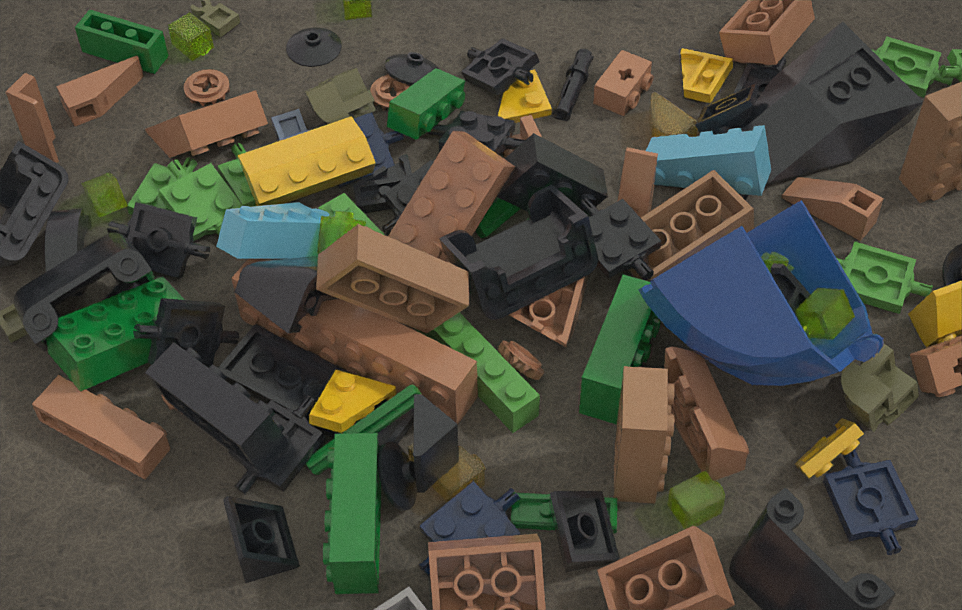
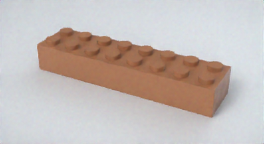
[231,259,478,425]

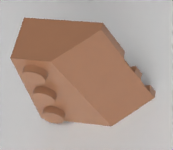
[145,90,268,158]
[509,275,588,347]
[664,346,749,483]
[428,534,546,610]

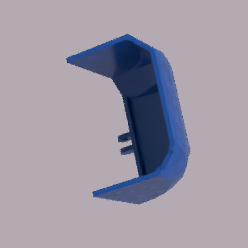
[639,200,884,386]

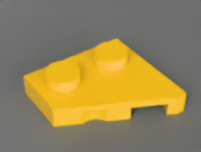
[681,48,733,103]
[498,69,552,123]
[309,370,396,433]
[795,418,864,478]

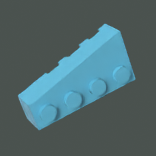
[646,125,771,196]
[216,202,340,259]

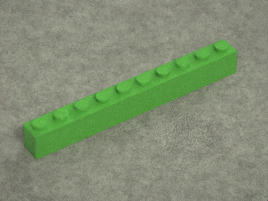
[319,193,540,433]

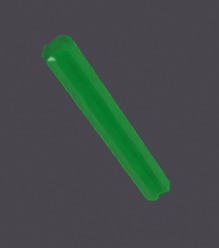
[306,384,421,475]

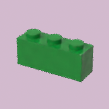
[75,9,169,74]
[387,68,465,140]

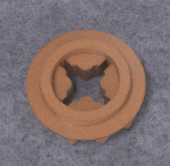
[184,69,230,107]
[370,75,411,110]
[498,340,544,380]

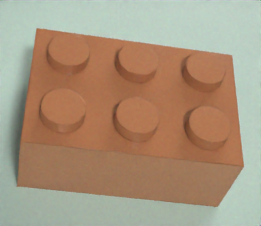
[719,0,815,65]
[597,526,735,610]

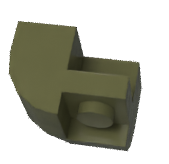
[304,67,376,124]
[840,344,919,432]

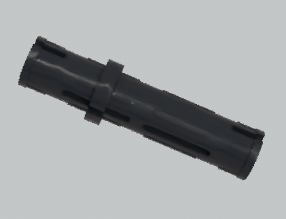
[552,49,594,121]

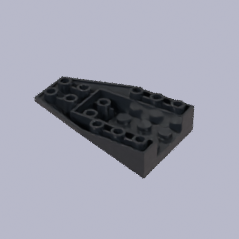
[738,21,924,186]

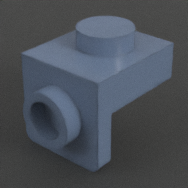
[271,109,310,141]

